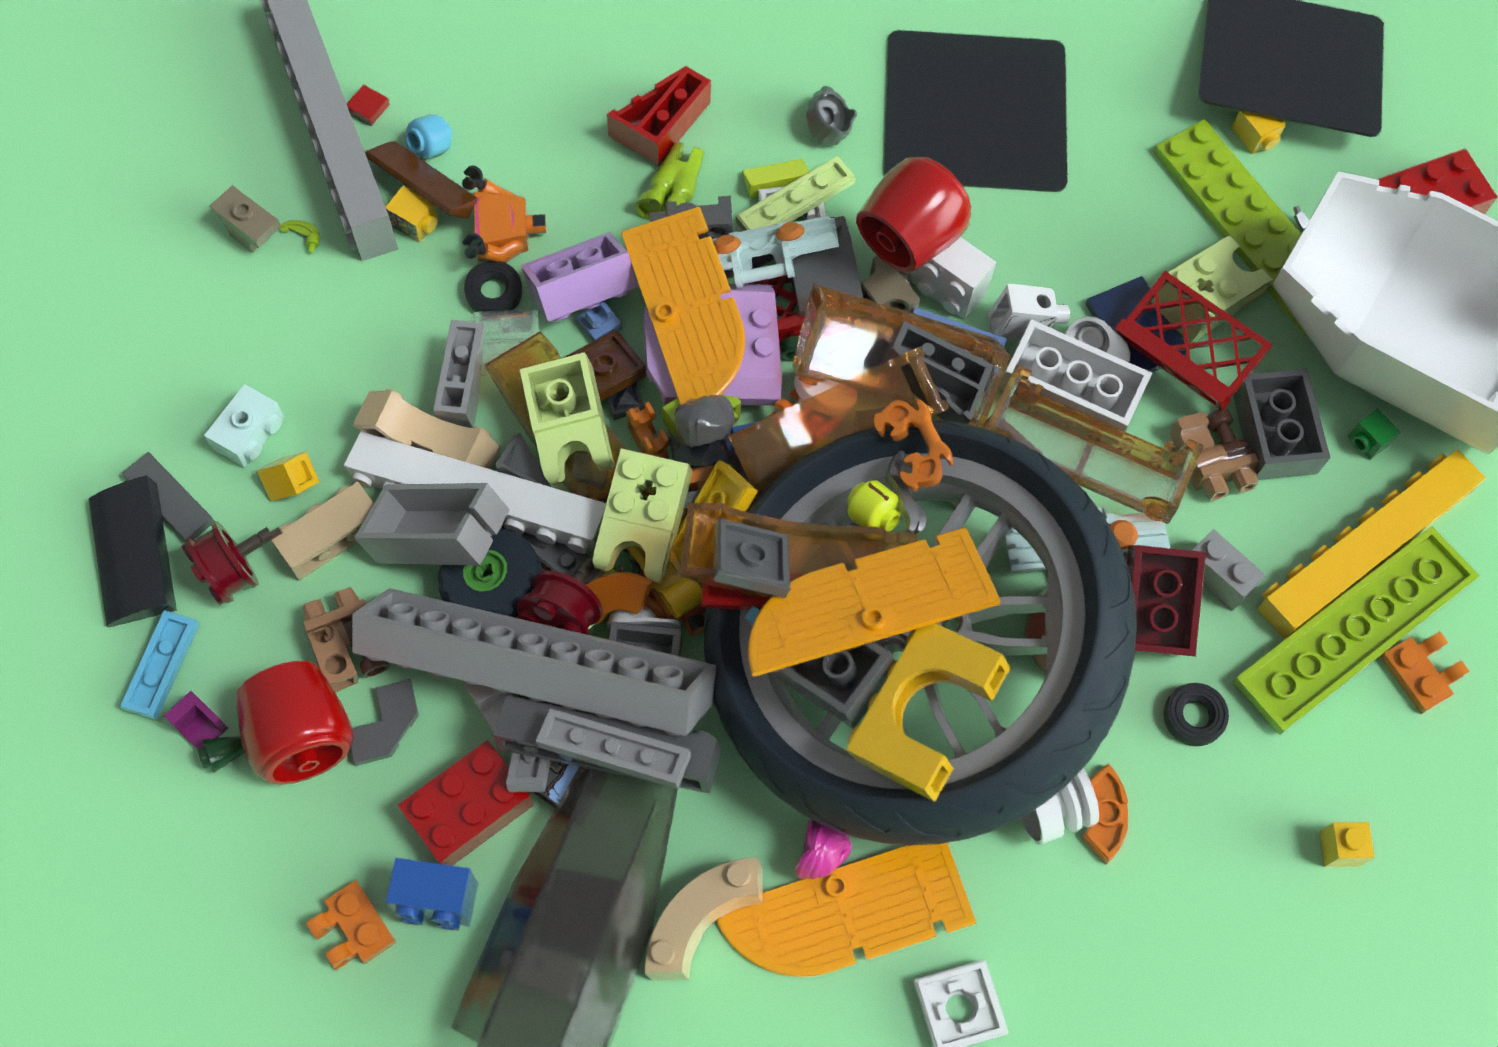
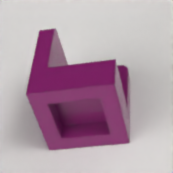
[164,691,228,749]

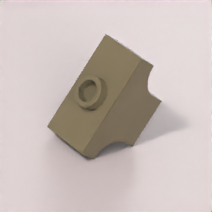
[209,185,281,252]
[861,256,920,321]

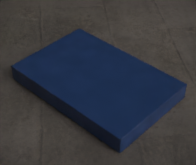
[1085,276,1186,373]

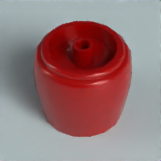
[856,157,972,273]
[235,661,354,785]

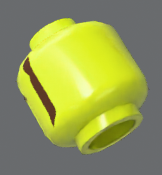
[847,480,901,535]

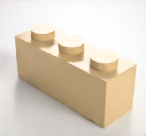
[271,482,374,581]

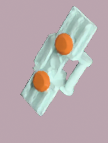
[712,216,839,288]
[1004,507,1170,573]

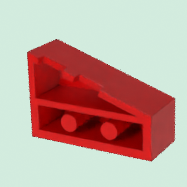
[607,66,711,166]

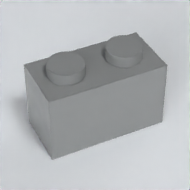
[1192,529,1266,611]

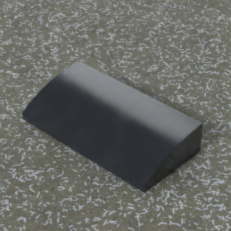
[88,475,177,628]

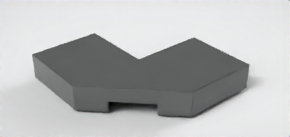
[351,679,419,766]

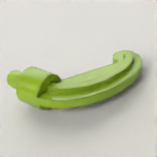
[279,220,320,253]

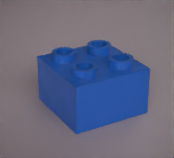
[386,858,478,931]

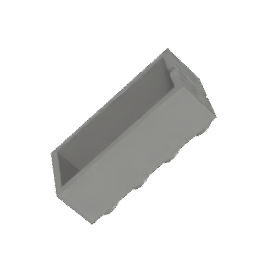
[354,483,510,566]

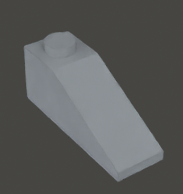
[433,320,485,428]

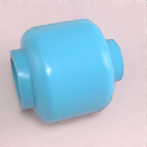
[405,114,452,158]

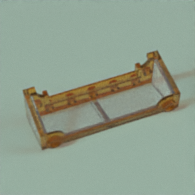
[792,283,1011,428]
[986,364,1204,524]

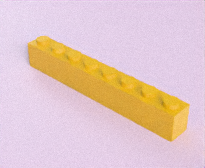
[1257,449,1486,640]

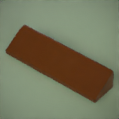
[365,141,477,219]

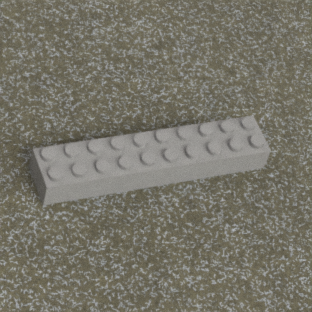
[261,0,399,261]
[352,588,716,736]

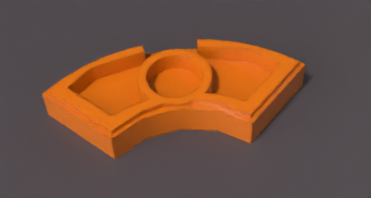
[586,572,654,625]
[1081,763,1128,865]

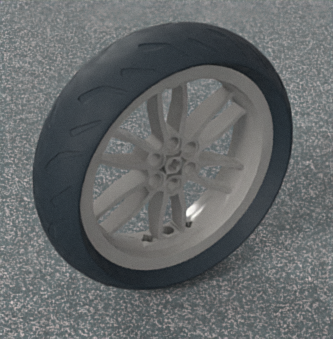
[704,421,1137,846]

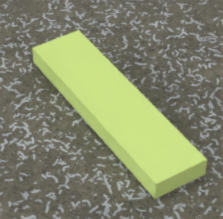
[736,156,856,231]

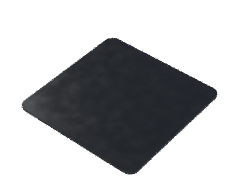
[1198,0,1384,137]
[884,30,1068,192]

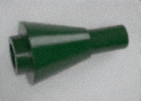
[197,736,244,773]

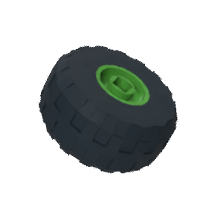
[437,529,544,618]

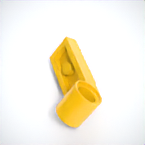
[626,546,702,619]

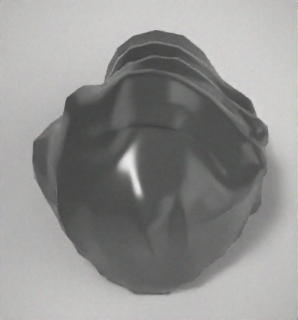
[806,85,857,146]
[675,395,735,448]

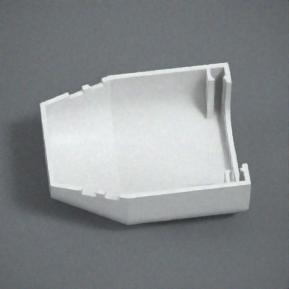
[1272,171,1498,454]

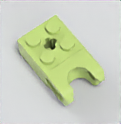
[1151,236,1273,343]
[520,352,614,485]
[592,448,693,584]

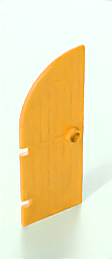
[621,207,745,405]
[748,527,1000,676]
[715,843,976,977]

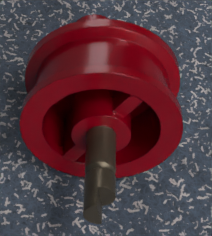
[182,521,283,605]
[517,557,603,635]

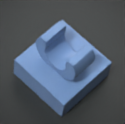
[577,300,622,341]

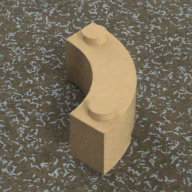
[353,389,501,469]
[645,857,763,981]

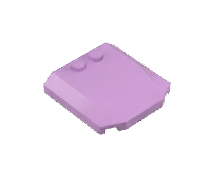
[643,284,782,406]

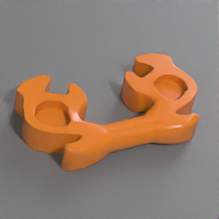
[874,399,953,492]

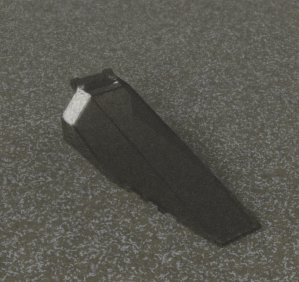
[451,767,679,1047]

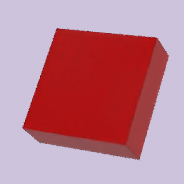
[347,84,390,126]

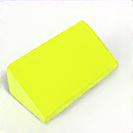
[742,159,810,198]

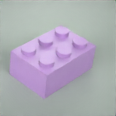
[521,232,638,322]

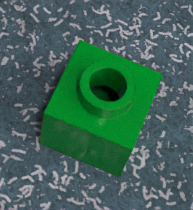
[1348,408,1401,460]

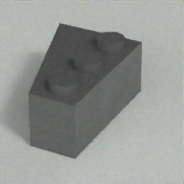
[881,320,994,424]

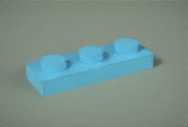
[120,610,200,720]

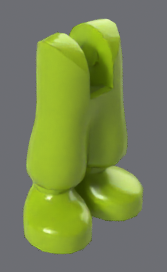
[634,142,705,220]

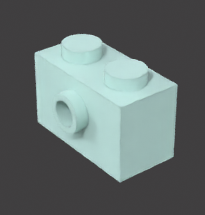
[204,384,284,468]

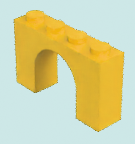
[846,623,1011,802]

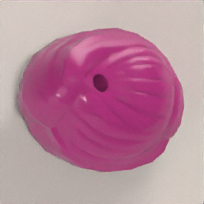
[795,819,852,879]

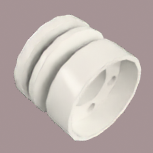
[1020,768,1099,846]

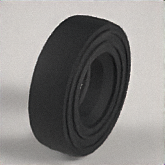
[464,261,523,317]
[1164,683,1229,746]

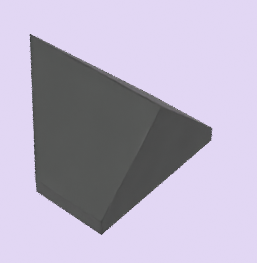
[496,433,551,487]

